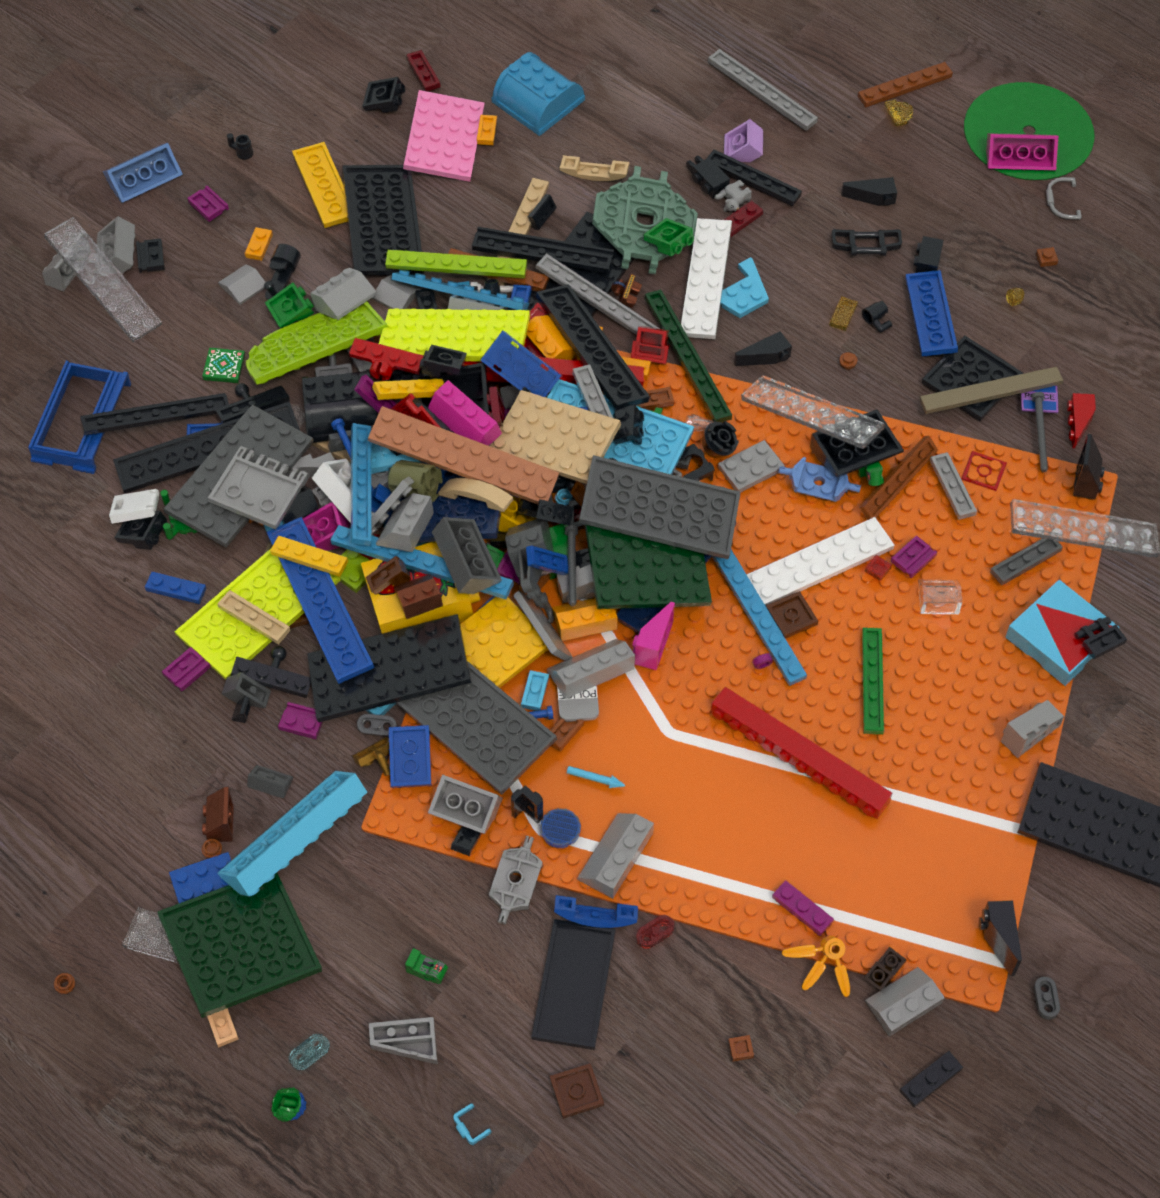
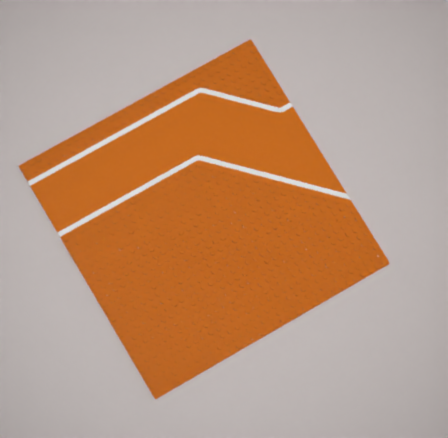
[361,350,1118,1012]

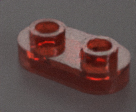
[636,915,674,949]

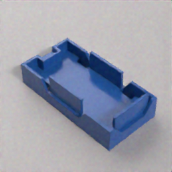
[480,330,562,397]

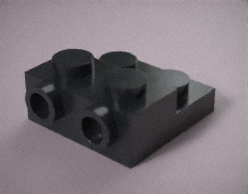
[362,77,405,113]
[419,344,467,378]
[114,510,167,550]

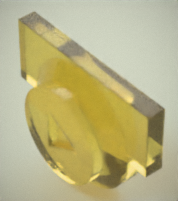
[884,99,913,127]

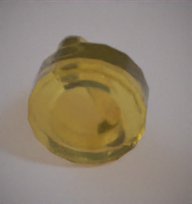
[1006,288,1025,306]

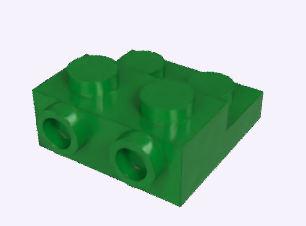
[643,218,694,256]
[265,282,314,328]

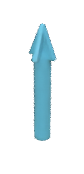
[567,766,625,788]

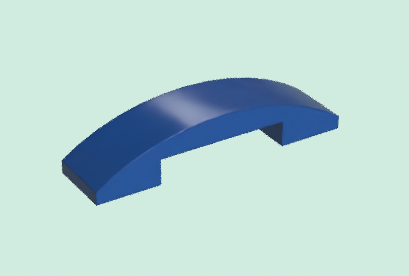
[554,895,638,928]

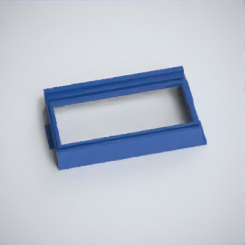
[28,360,131,474]

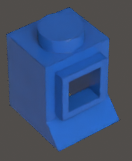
[371,483,391,514]

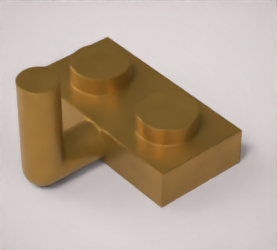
[352,737,390,776]

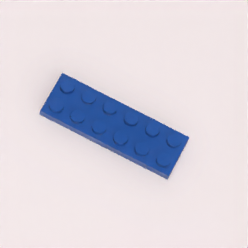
[905,270,958,356]

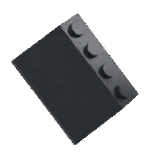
[810,409,904,477]

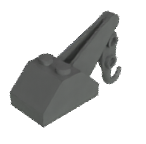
[505,519,554,624]

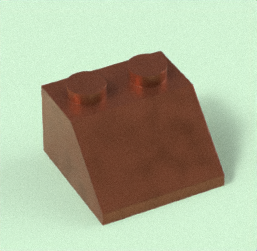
[394,574,443,619]
[202,787,234,842]

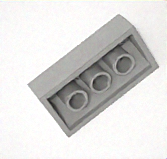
[547,639,635,699]
[577,813,654,899]

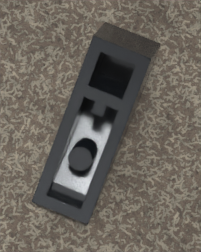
[841,177,897,206]
[734,331,792,366]

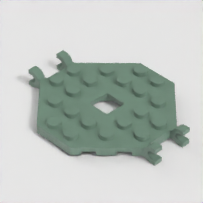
[592,166,698,274]

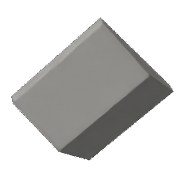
[218,264,265,305]
[372,275,421,309]

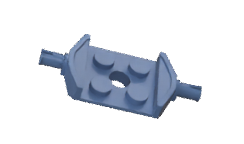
[779,457,861,502]

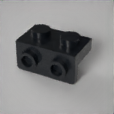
[613,404,644,445]
[511,785,543,823]

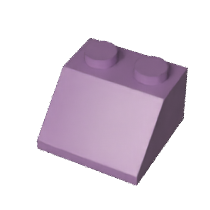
[724,119,763,162]

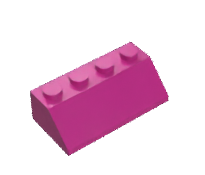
[986,133,1059,170]
[428,380,502,446]

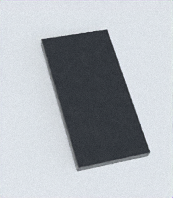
[532,919,616,1050]

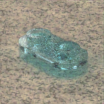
[289,1034,330,1070]

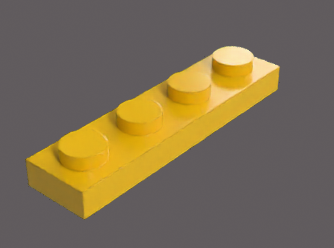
[372,379,444,400]
[270,536,348,577]

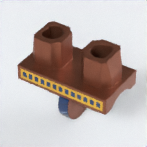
[611,274,642,308]

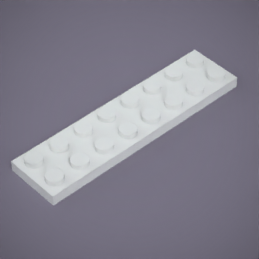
[681,218,732,339]
[747,517,895,606]

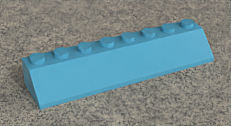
[217,771,367,896]

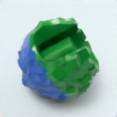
[271,1087,307,1122]

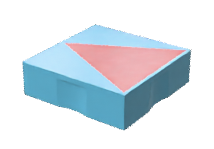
[1005,580,1120,686]

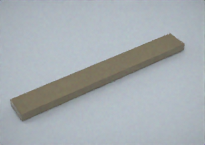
[920,366,1063,414]

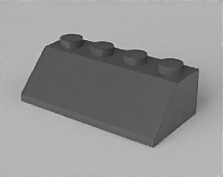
[432,517,502,594]

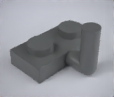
[315,354,352,377]

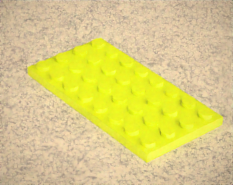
[379,308,530,362]
[175,549,341,680]

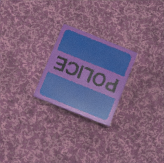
[1021,386,1058,413]

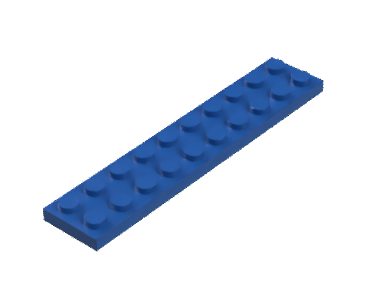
[267,517,374,684]

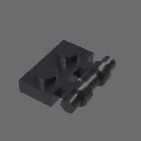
[1074,617,1127,660]

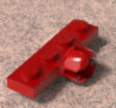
[349,338,424,381]

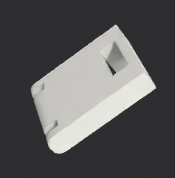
[109,489,159,524]

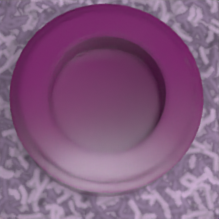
[752,653,773,669]

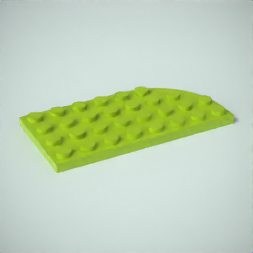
[246,301,387,385]

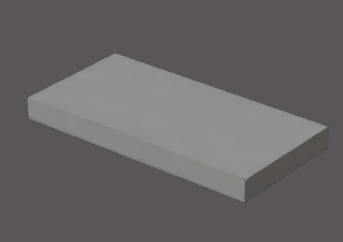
[514,591,573,661]

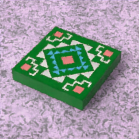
[202,348,245,383]

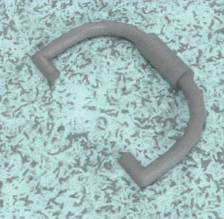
[1046,177,1082,220]

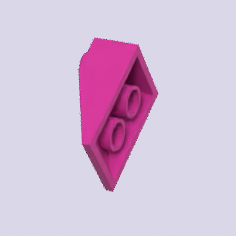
[303,502,351,551]
[632,602,675,670]

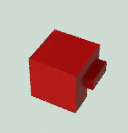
[631,326,669,364]

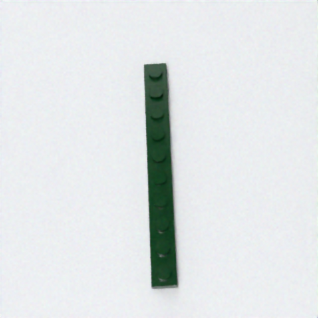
[644,289,732,422]

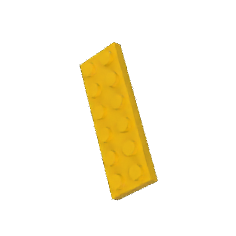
[292,142,348,228]

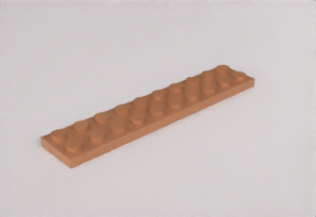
[368,406,559,504]

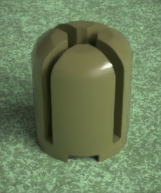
[388,460,442,502]

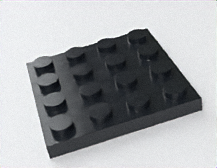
[922,335,1023,421]

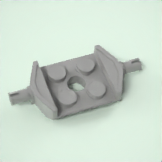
[489,836,543,924]

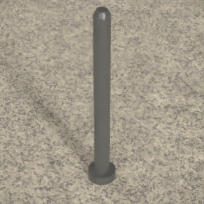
[1032,392,1048,472]
[565,525,578,606]

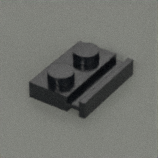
[136,238,165,273]

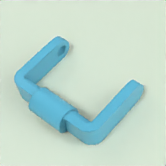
[454,1103,492,1145]

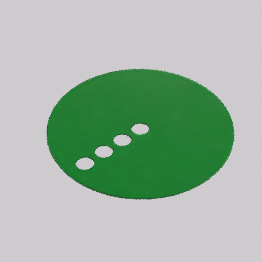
[964,82,1095,180]

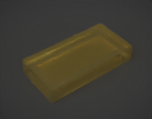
[829,296,858,331]

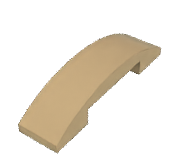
[560,155,630,181]
[438,478,513,512]

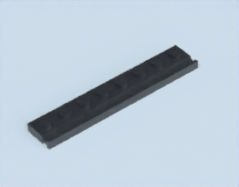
[472,227,614,274]

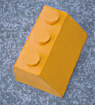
[526,315,577,360]
[552,598,618,641]

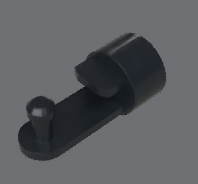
[264,244,301,300]

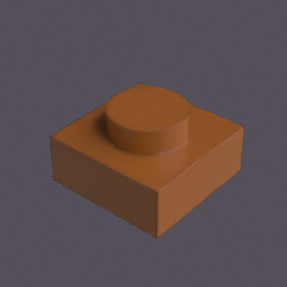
[1036,247,1058,267]
[728,1035,754,1062]

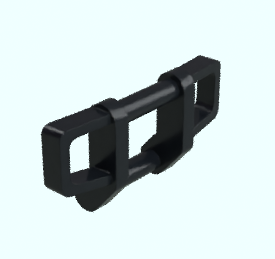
[831,229,902,256]

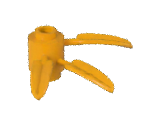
[782,936,850,997]

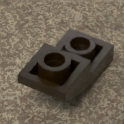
[864,947,907,992]

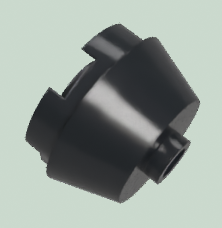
[702,421,739,457]

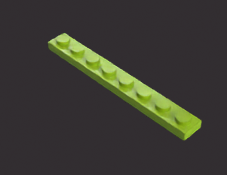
[385,250,527,278]

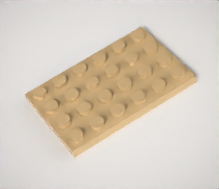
[490,390,621,484]

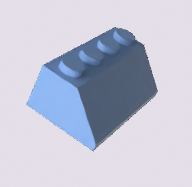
[103,143,183,203]

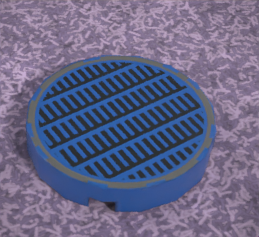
[540,808,581,848]

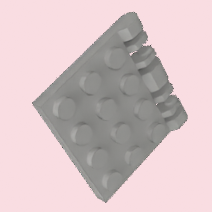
[208,446,309,530]

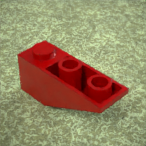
[1067,393,1096,448]

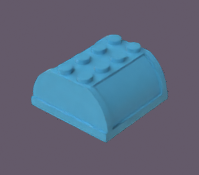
[491,52,585,136]

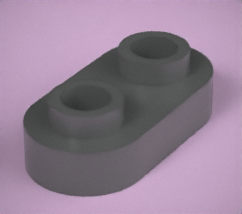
[357,714,397,737]
[1034,977,1060,1020]

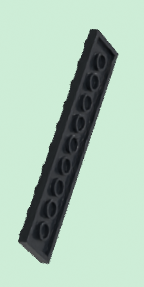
[536,284,650,410]
[113,401,300,494]

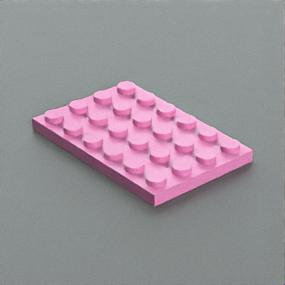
[403,90,484,182]

